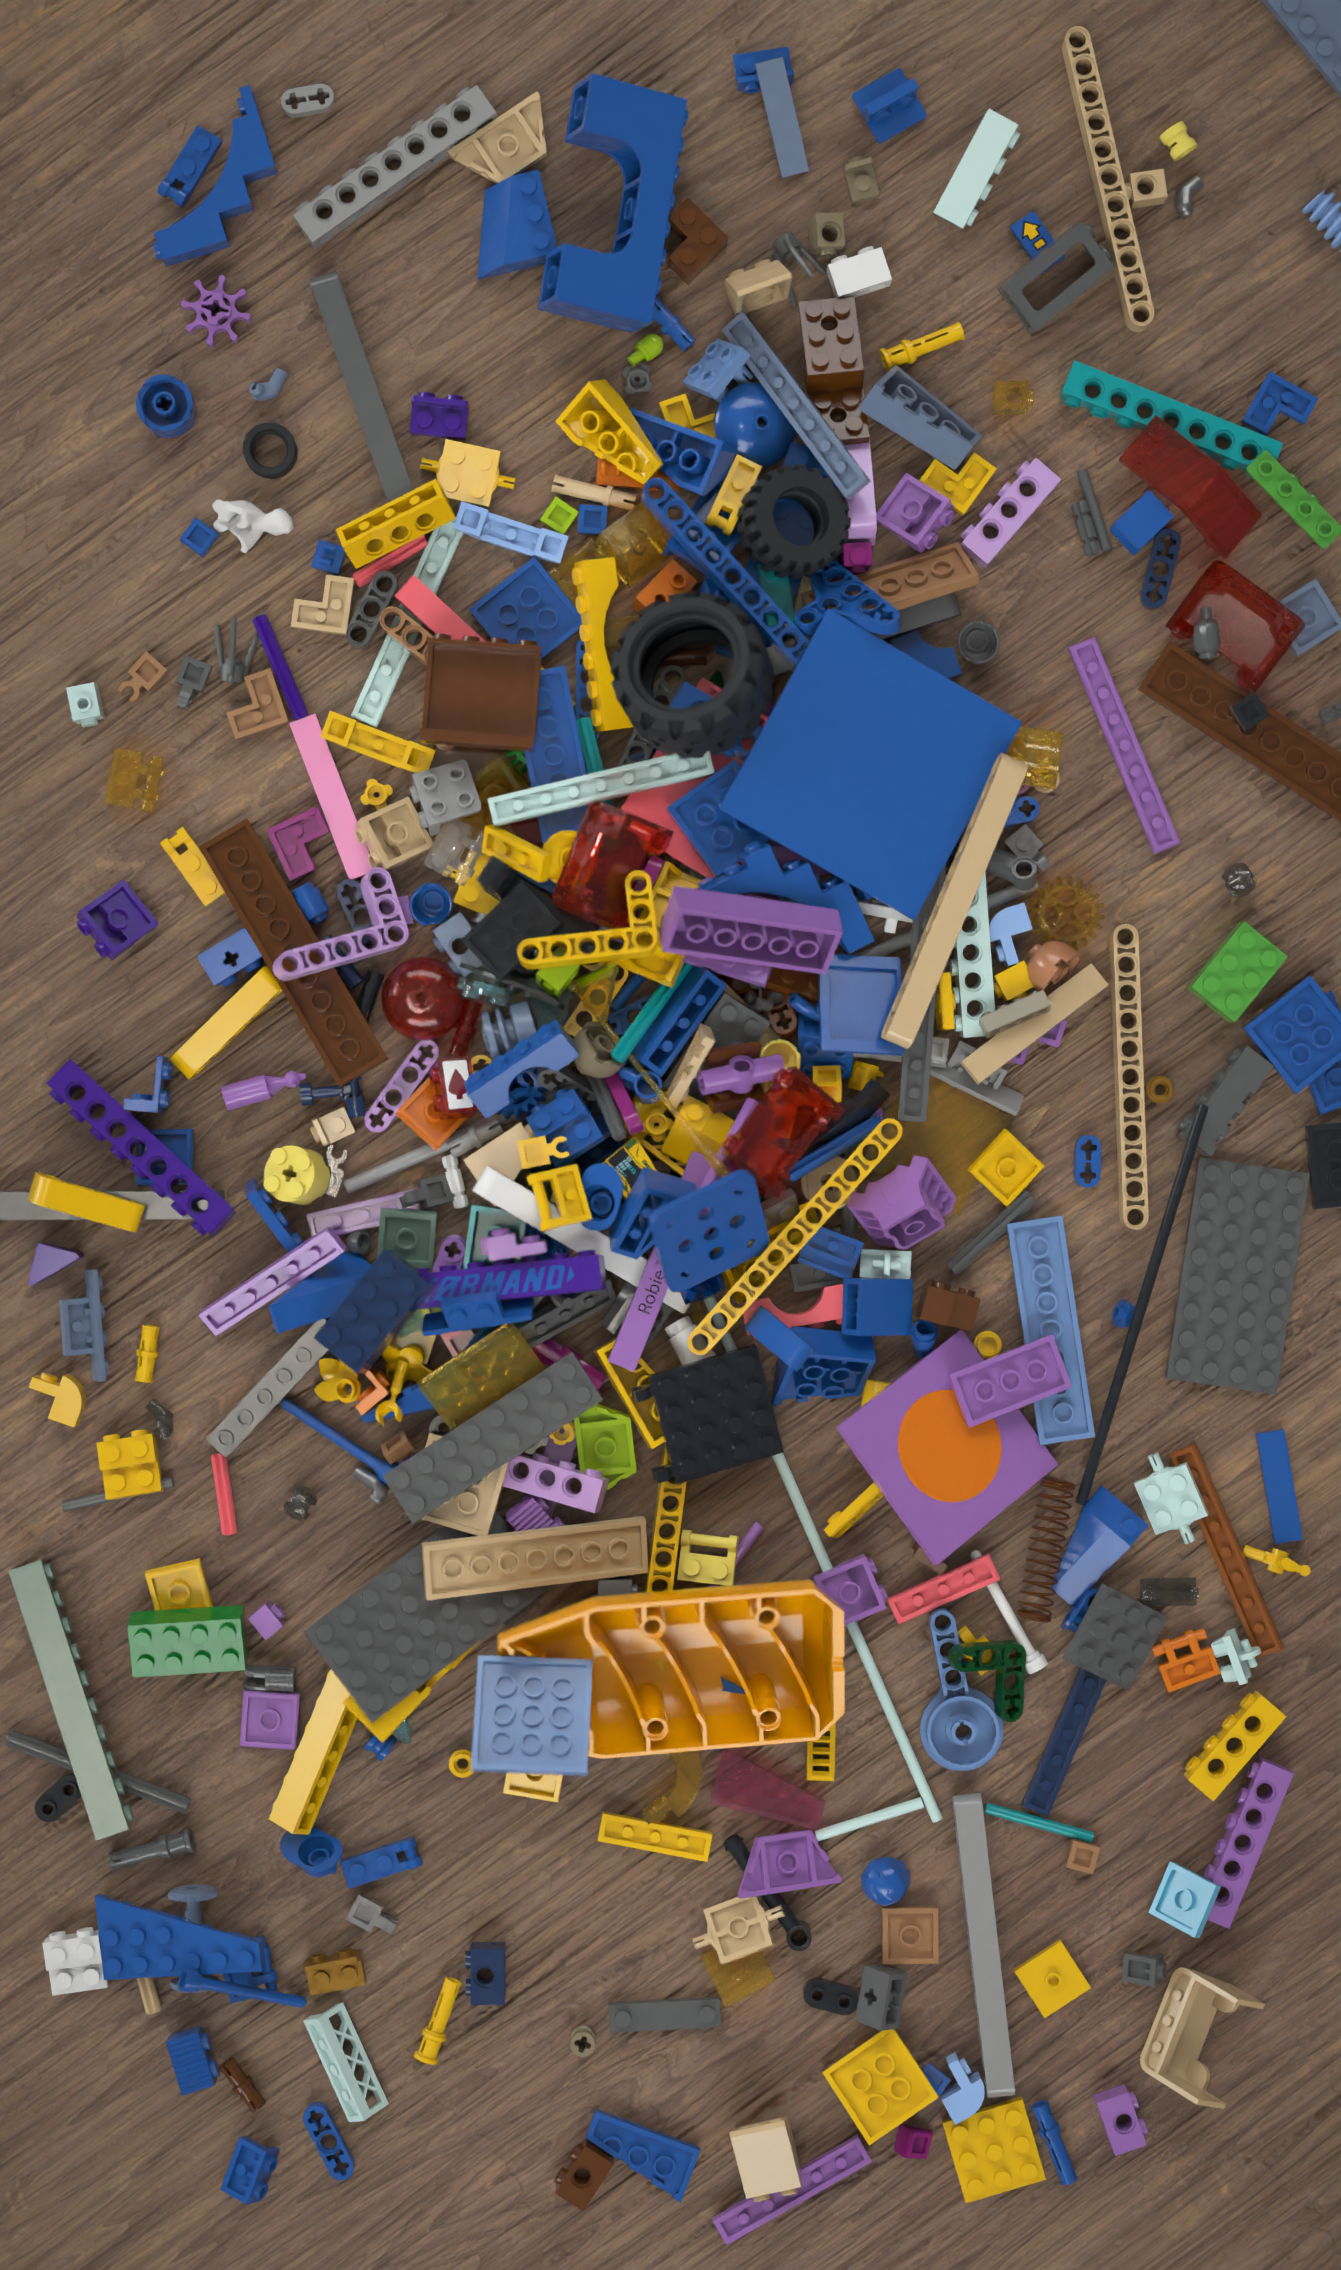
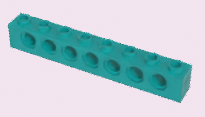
[1059,360,1283,479]

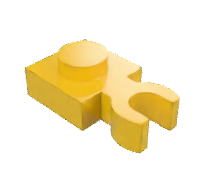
[517,1136,569,1169]

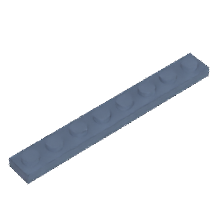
[722,311,871,500]

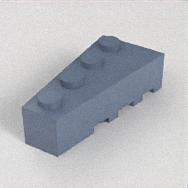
[858,365,982,470]

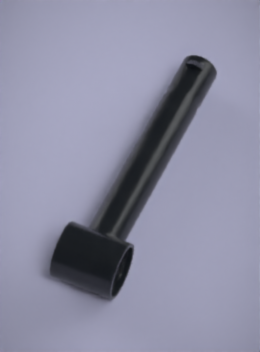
[723,1833,812,1951]

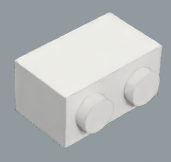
[826,246,892,298]

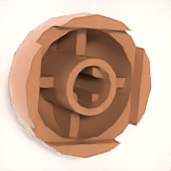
[1027,940,1081,996]

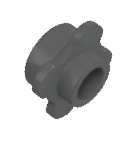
[622,364,652,394]

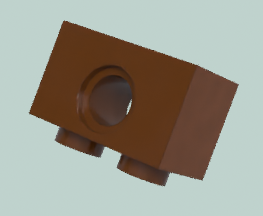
[554,2138,614,2212]

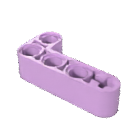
[844,440,877,546]

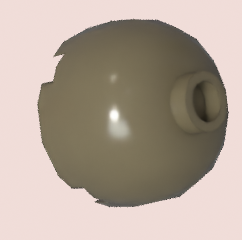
[573,1021,626,1079]

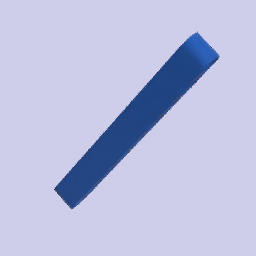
[641,478,809,671]

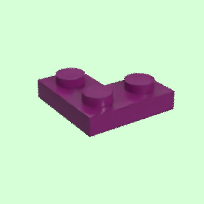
[267,807,330,881]

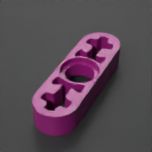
[605,1072,645,1136]

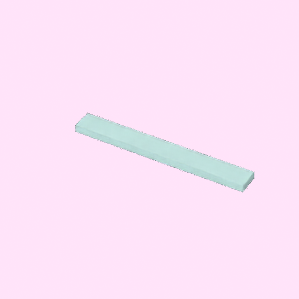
[351,519,464,728]
[487,751,715,827]

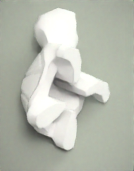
[212,499,294,553]

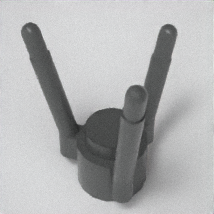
[773,232,826,308]
[214,616,259,683]

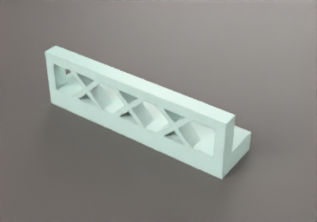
[303,2002,389,2122]

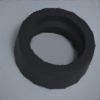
[243,422,298,479]

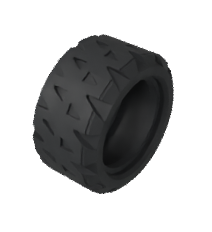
[611,592,774,758]

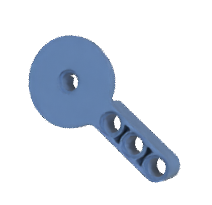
[920,1607,1003,1771]

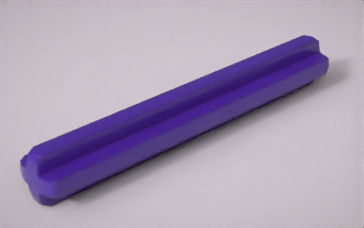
[253,614,308,720]

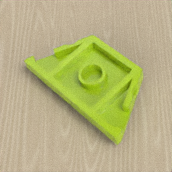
[574,1404,637,1490]

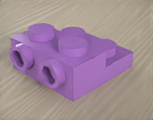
[876,473,955,553]
[481,1227,548,1261]
[813,1554,888,1626]

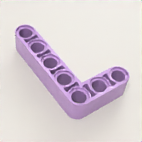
[272,867,409,981]

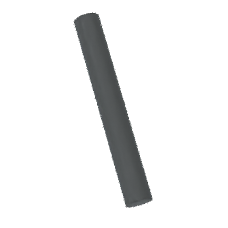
[1076,469,1113,552]

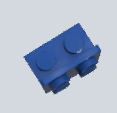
[852,68,927,144]

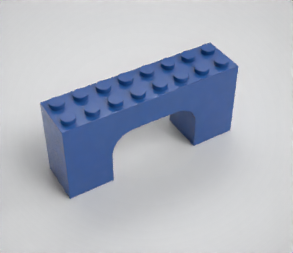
[538,73,689,333]

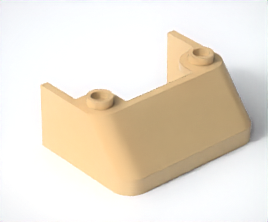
[1140,1968,1265,2109]

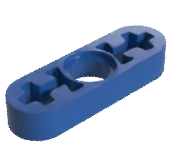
[303,2102,355,2180]

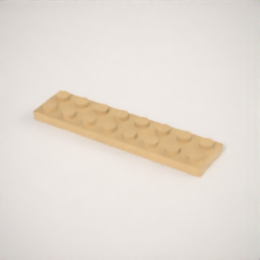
[422,1516,648,1600]

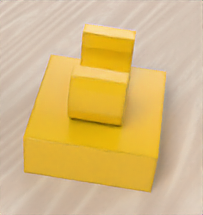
[847,1060,884,1091]

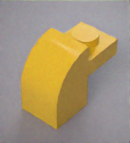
[29,1372,86,1428]

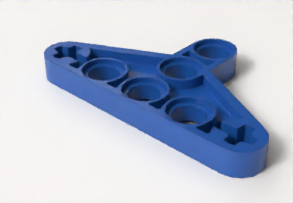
[795,559,901,635]

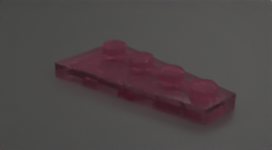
[710,1748,825,1830]

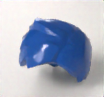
[861,1857,911,1906]

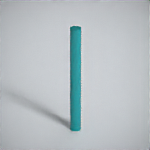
[984,1802,1094,1843]

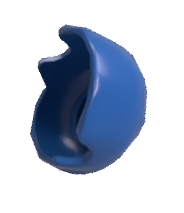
[409,883,453,926]

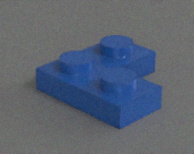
[1241,372,1319,436]

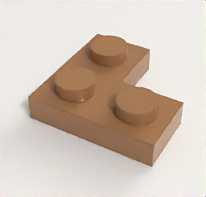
[226,668,290,740]

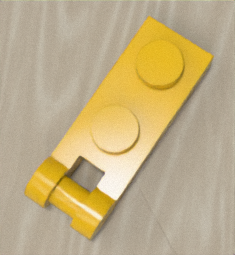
[704,454,762,536]
[160,826,226,907]

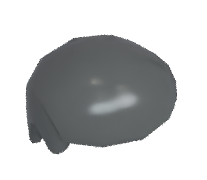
[957,620,1000,664]

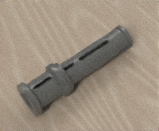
[108,1828,196,1870]

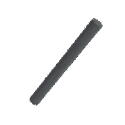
[62,1476,174,1512]

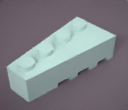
[934,109,1020,230]

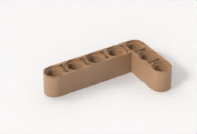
[379,606,455,750]

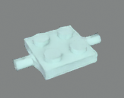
[1134,1452,1209,1544]

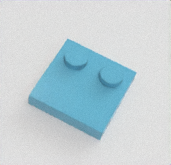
[1149,1861,1221,1938]

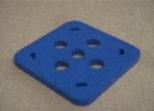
[649,1169,770,1292]

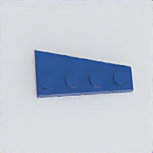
[245,1178,304,1252]

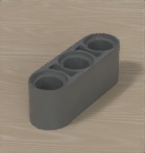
[346,571,399,650]

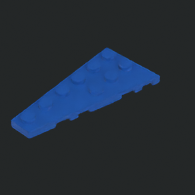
[95,1894,266,1980]

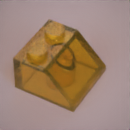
[593,502,671,588]

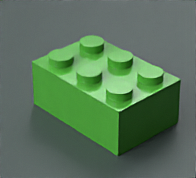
[1186,921,1288,1023]

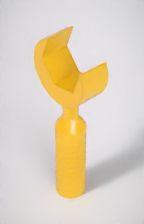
[375,1360,408,1426]

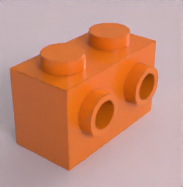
[632,559,698,612]

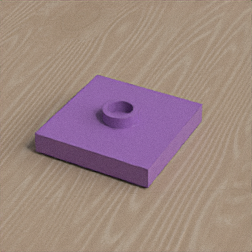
[240,1689,300,1750]

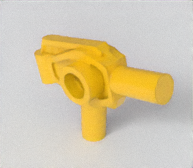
[1243,1545,1311,1576]

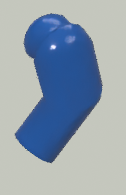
[788,992,819,1022]

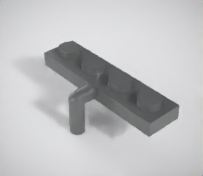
[509,1275,617,1354]

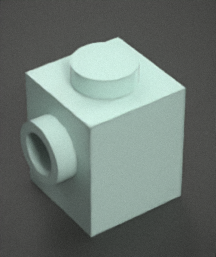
[66,682,105,727]

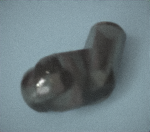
[145,1398,174,1440]

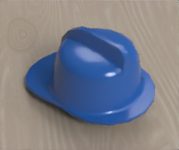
[581,1163,623,1231]
[280,1827,343,1878]

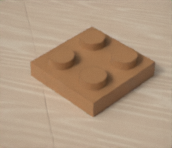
[882,1905,939,1964]

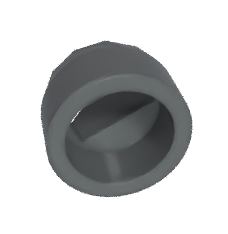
[346,1231,371,1254]

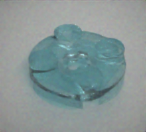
[456,977,513,1007]

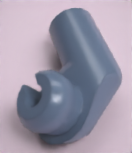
[249,368,288,401]

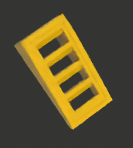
[806,1722,836,1781]

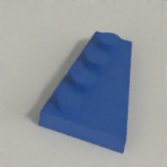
[586,2109,700,2203]

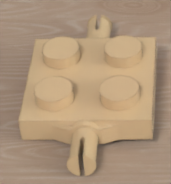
[693,1896,785,1965]

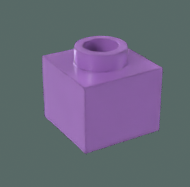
[248,1600,286,1640]

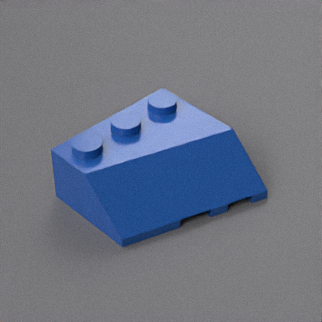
[477,170,557,280]
[772,1326,876,1405]

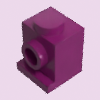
[839,542,872,576]

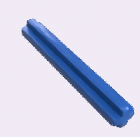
[785,1115,884,1181]

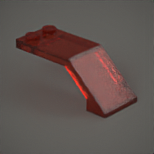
[1119,415,1262,560]

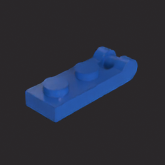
[157,125,223,208]
[340,1837,423,1889]

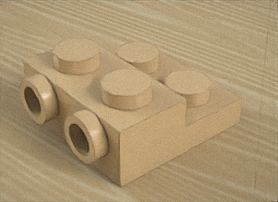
[355,796,435,871]

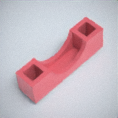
[741,1284,843,1339]

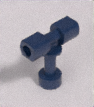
[299,1075,366,1117]

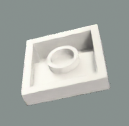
[42,1927,110,1996]

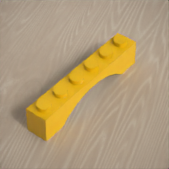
[572,557,634,732]

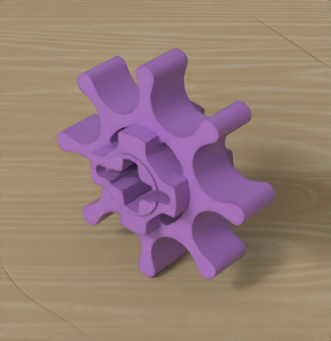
[181,275,252,348]

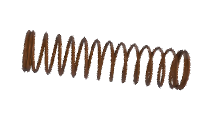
[1016,1478,1076,1623]

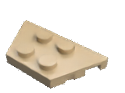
[447,92,547,184]

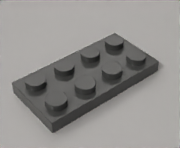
[662,991,771,1102]

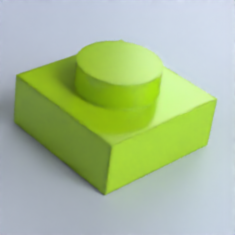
[540,497,579,535]

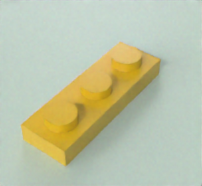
[481,824,552,882]

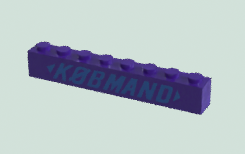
[417,1250,607,1310]

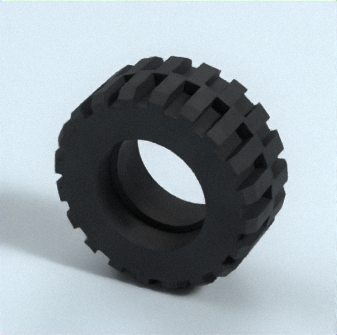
[737,464,851,579]

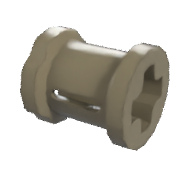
[570,2024,596,2057]

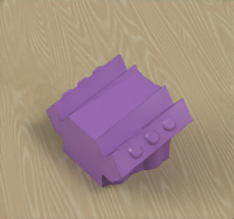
[847,1155,957,1250]

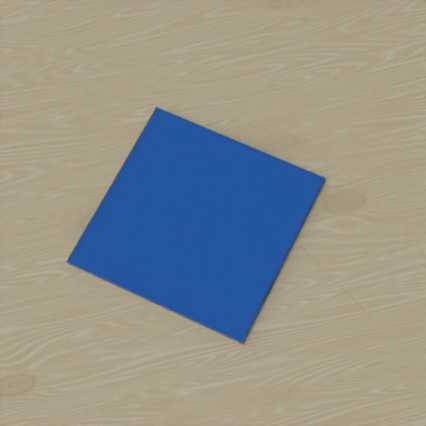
[718,609,1022,920]

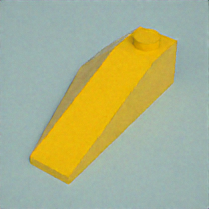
[661,1095,786,1178]

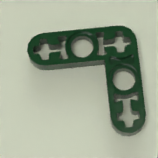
[947,1640,1026,1723]

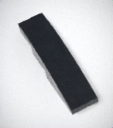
[787,1078,890,1162]

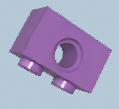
[1093,2084,1148,2156]

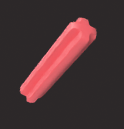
[352,535,428,587]
[211,1452,237,1535]

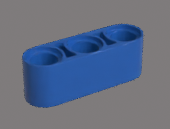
[743,1306,815,1371]

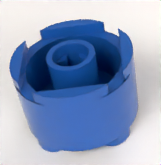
[136,374,197,438]

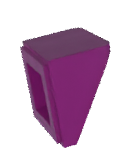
[894,2124,933,2159]

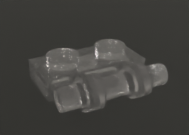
[423,819,484,886]

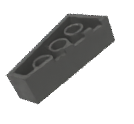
[1176,1046,1274,1156]

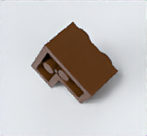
[668,198,728,285]
[916,1280,981,1332]

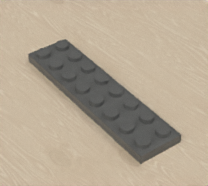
[383,1352,604,1524]

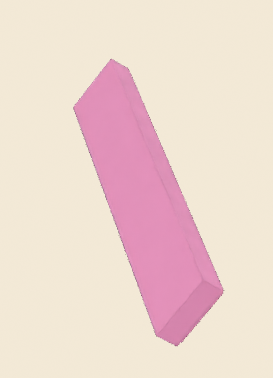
[289,714,373,880]

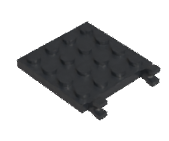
[630,1344,784,1484]

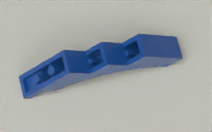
[152,85,278,267]

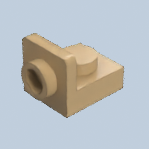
[310,1107,356,1146]

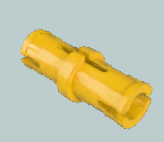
[135,1325,160,1383]

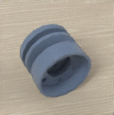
[481,1000,537,1060]

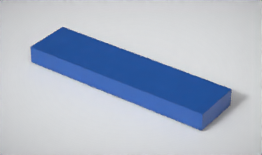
[1255,1429,1303,1544]

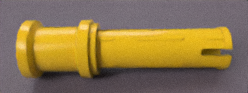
[879,322,965,373]
[414,1976,462,2065]

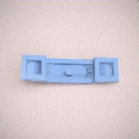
[453,501,569,564]

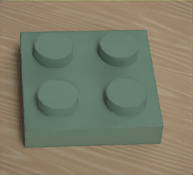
[377,1208,437,1268]

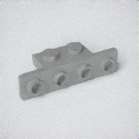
[930,1041,1024,1116]

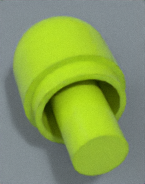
[627,334,663,367]

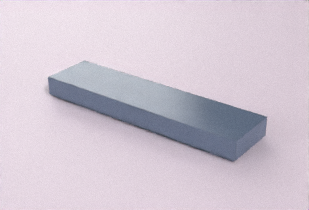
[755,57,809,178]

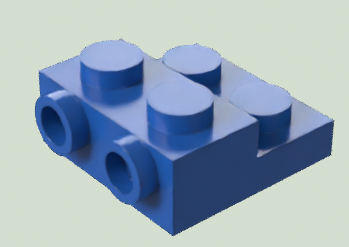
[526,1088,606,1168]

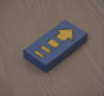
[1010,210,1065,275]

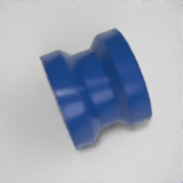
[363,1734,398,1762]

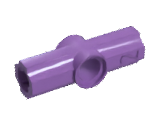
[697,1054,786,1095]

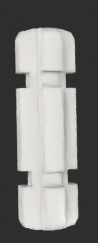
[442,1154,469,1209]

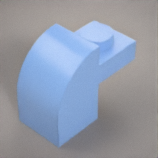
[989,903,1032,967]
[940,2052,985,2125]

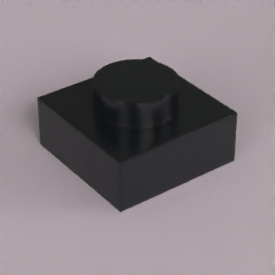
[1229,692,1269,732]

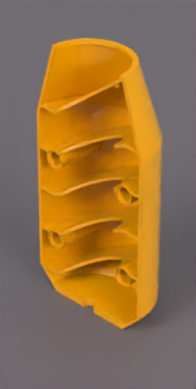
[497,1579,845,1759]

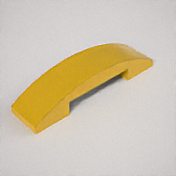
[320,711,436,773]

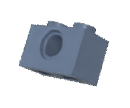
[432,912,484,978]

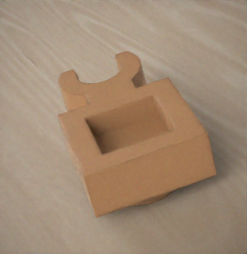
[118,651,168,703]

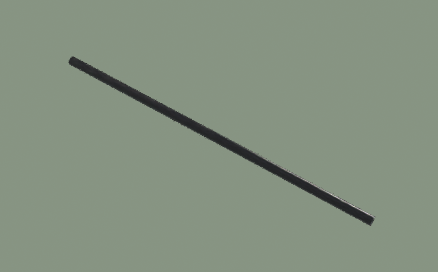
[1075,1104,1209,1506]

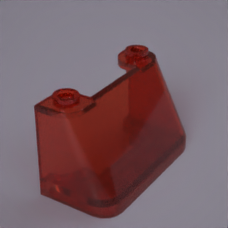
[1165,560,1305,692]
[552,801,674,930]
[721,1066,846,1199]

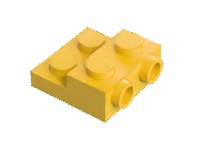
[97,1429,163,1501]

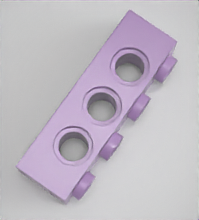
[960,458,1061,569]
[503,1453,609,1513]

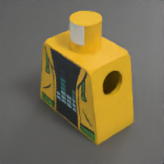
[603,1136,657,1201]

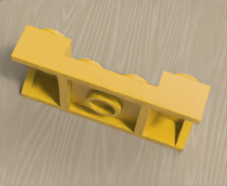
[619,861,702,988]

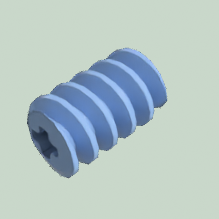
[1302,189,1341,252]

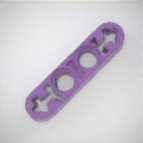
[364,1040,440,1132]

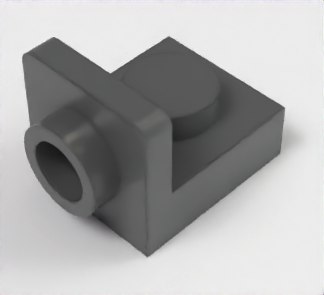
[1122,1951,1167,1987]

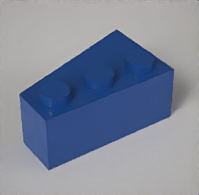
[609,1167,696,1259]

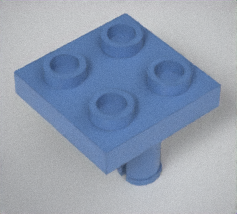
[683,338,753,403]

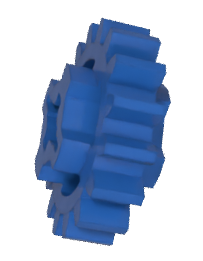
[496,1067,548,1120]

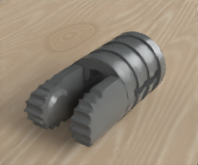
[244,1665,296,1692]

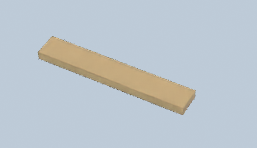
[961,963,1109,1085]

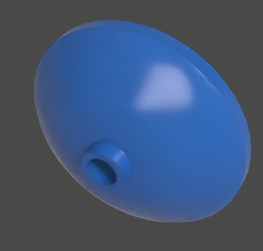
[714,382,796,468]

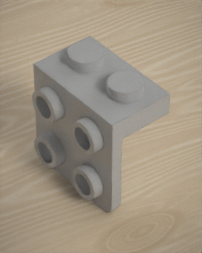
[409,760,482,836]

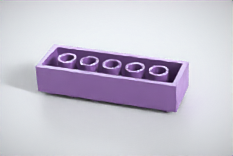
[659,886,843,974]

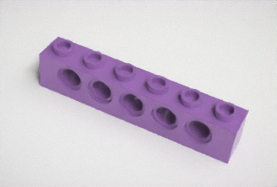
[1204,1756,1294,1929]

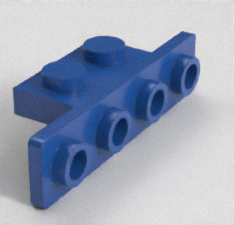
[422,1291,534,1336]

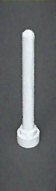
[971,1550,1048,1674]

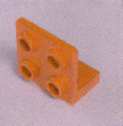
[355,1366,392,1415]

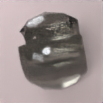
[1221,863,1256,898]
[283,1486,318,1521]

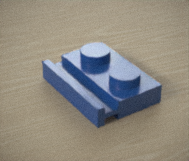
[797,1222,864,1278]

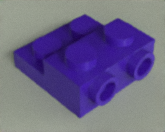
[77,880,159,961]

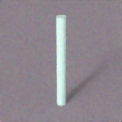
[815,1797,924,1842]

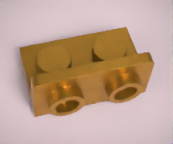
[303,1947,366,1995]

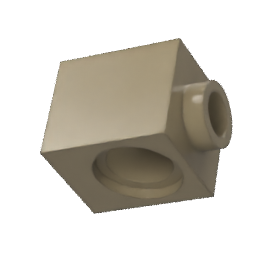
[808,213,845,258]

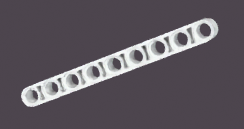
[473,1166,699,1314]

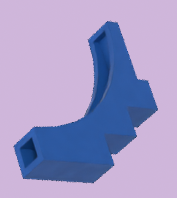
[695,841,875,953]

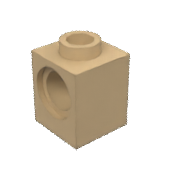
[1125,169,1168,209]

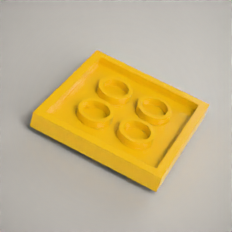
[822,2029,939,2146]
[942,2097,1046,2203]

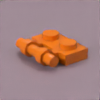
[1151,1628,1221,1693]

